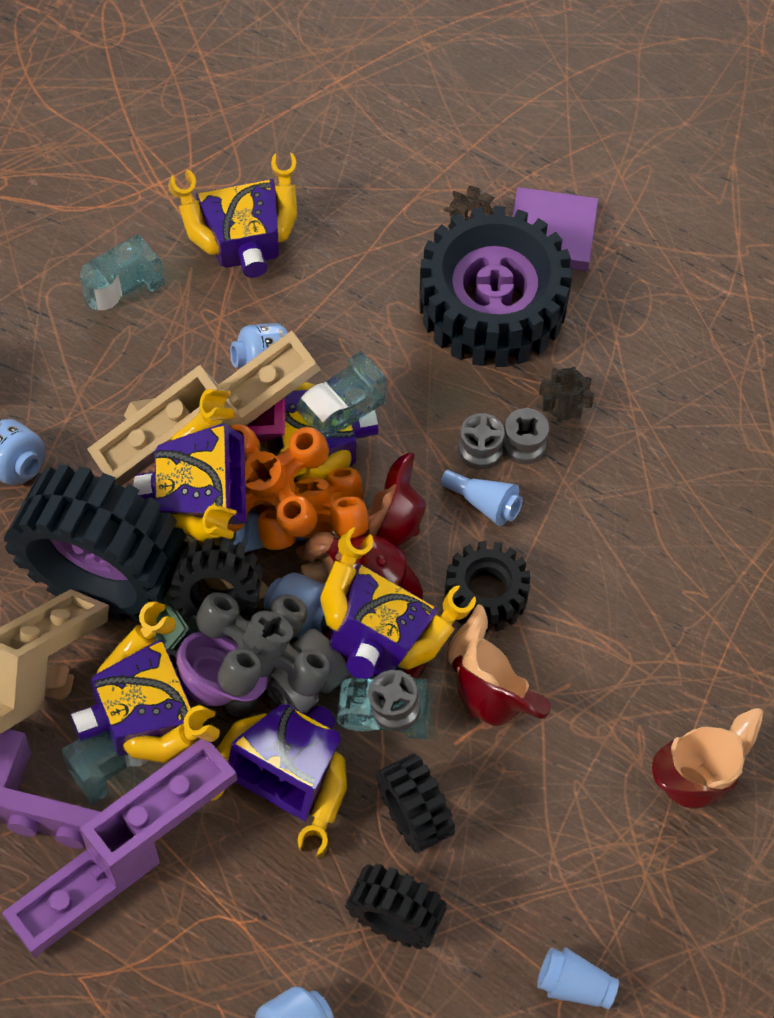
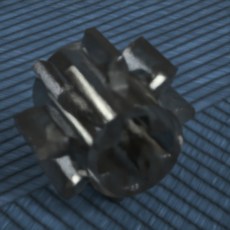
[444,185,495,229]
[539,367,595,422]

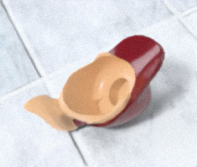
[447,604,551,726]
[652,708,763,809]

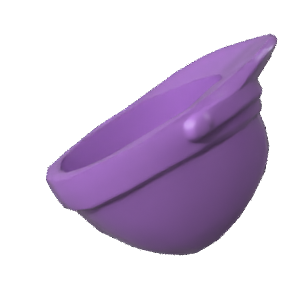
[177,631,268,706]

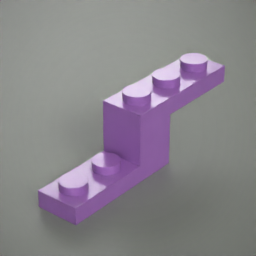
[0,729,100,849]
[2,739,237,958]

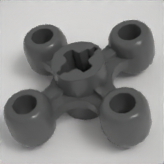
[196,592,332,697]

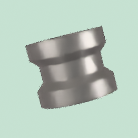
[502,408,549,464]
[458,413,505,469]
[368,670,421,732]

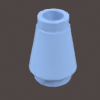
[537,947,619,1009]

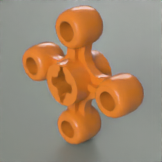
[227,424,329,537]
[257,467,369,550]

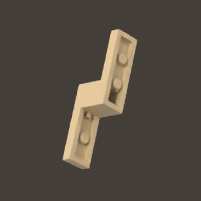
[87,330,321,486]
[0,589,109,734]

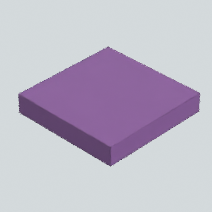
[512,187,598,271]

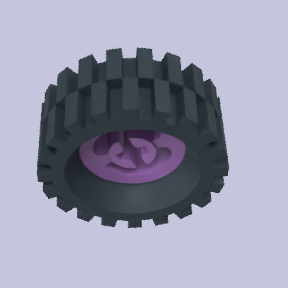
[419,206,573,367]
[4,465,189,622]

